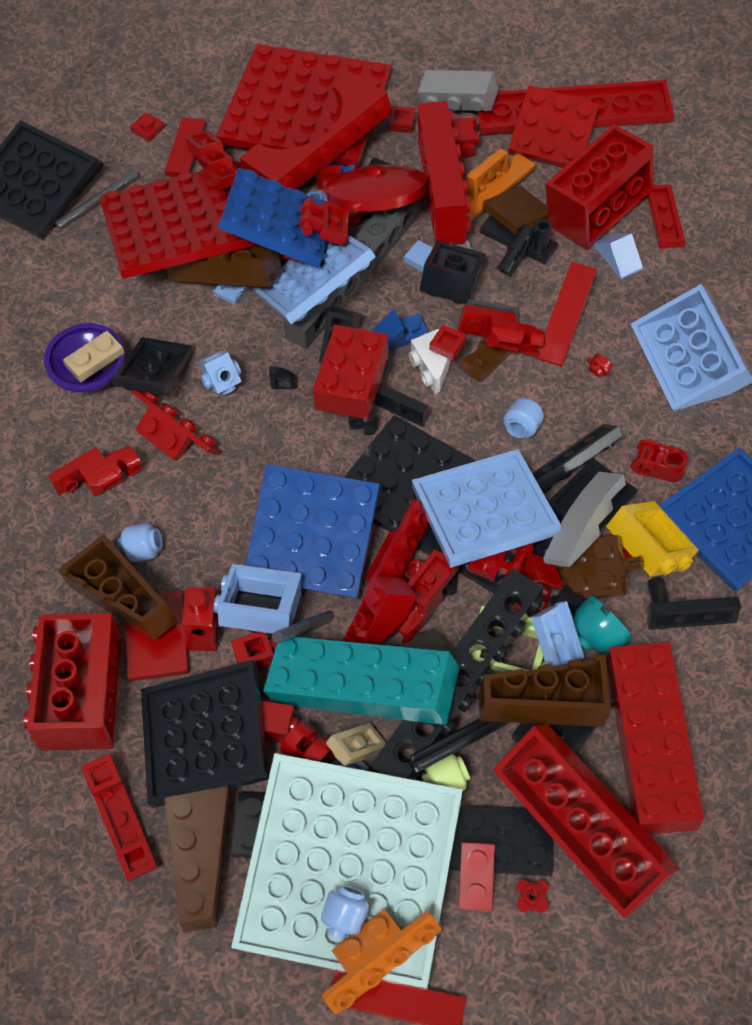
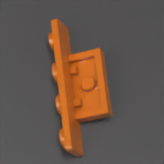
[465,148,535,222]
[321,909,441,1015]

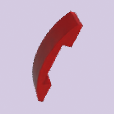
[80,753,158,882]

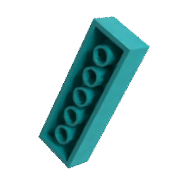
[263,637,460,725]

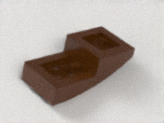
[458,340,512,382]

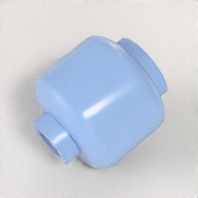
[504,398,544,439]
[117,523,163,563]
[321,885,369,939]

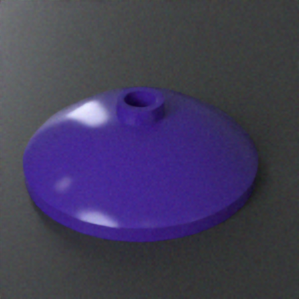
[44,323,125,392]

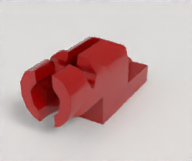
[457,304,544,357]
[48,445,143,496]
[390,549,459,645]

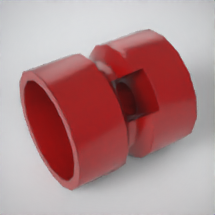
[280,720,335,764]

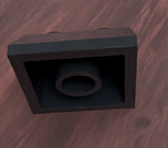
[419,240,486,304]

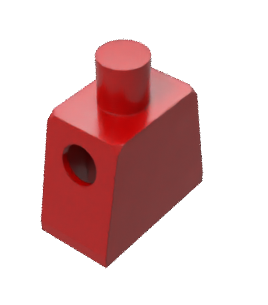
[182,587,219,651]

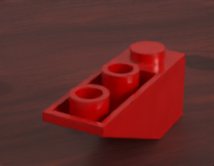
[342,576,417,645]

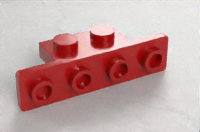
[131,390,222,461]
[365,500,429,594]

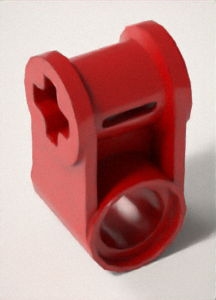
[630,439,688,483]

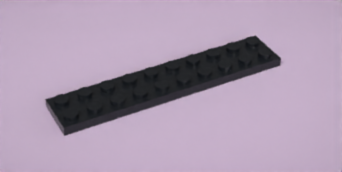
[231,792,553,877]

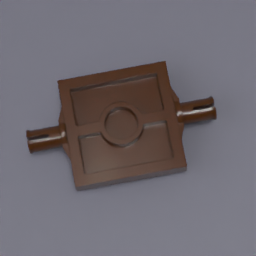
[558,535,644,600]

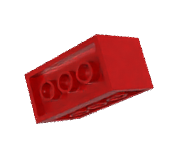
[545,124,653,250]
[23,613,122,751]

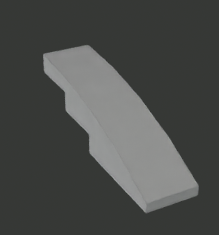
[543,472,626,567]

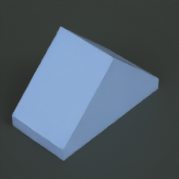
[593,233,643,279]

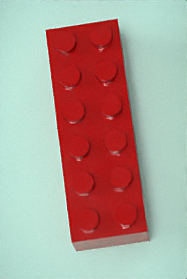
[417,101,471,244]
[606,642,704,834]
[492,724,680,918]

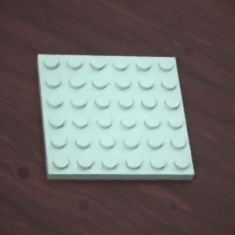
[231,753,462,989]

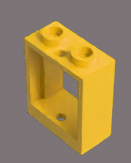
[606,501,699,577]

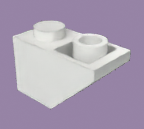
[408,329,451,394]

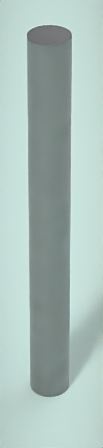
[55,170,139,230]

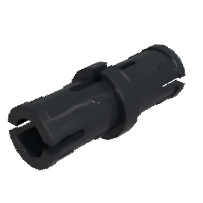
[497,224,535,276]

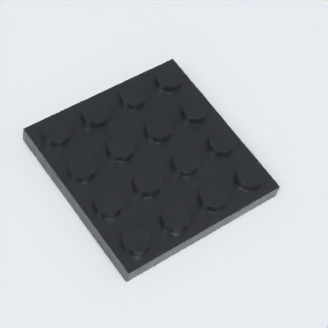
[0,120,100,239]
[141,660,269,808]

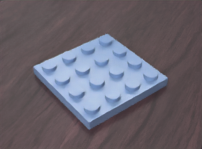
[252,235,376,324]
[412,449,562,568]

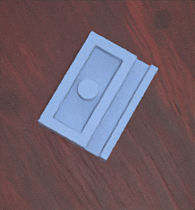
[531,601,585,666]

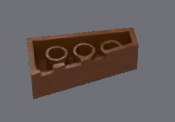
[166,245,282,287]
[57,534,178,640]
[479,654,611,727]
[165,786,232,933]

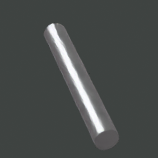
[272,611,333,643]

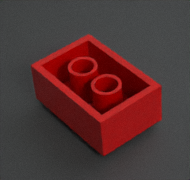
[312,325,389,420]

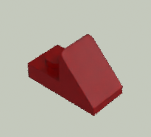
[514,553,563,616]

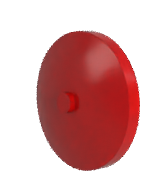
[325,165,428,211]

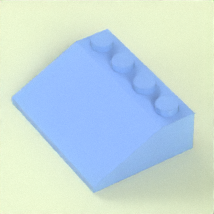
[631,284,752,411]

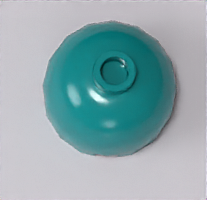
[574,595,633,655]

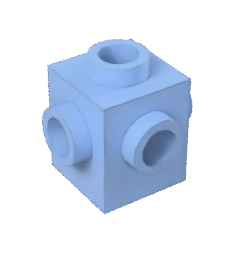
[198,351,242,395]

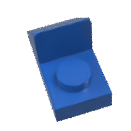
[372,309,429,351]

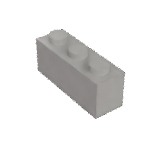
[418,70,499,111]

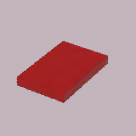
[125,591,189,682]

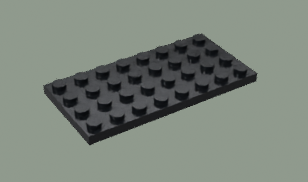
[343,415,561,605]

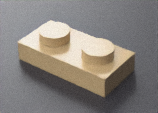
[63,331,124,383]
[326,723,386,767]

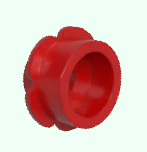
[587,353,613,378]

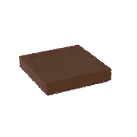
[482,185,548,235]

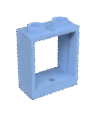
[214,564,301,634]

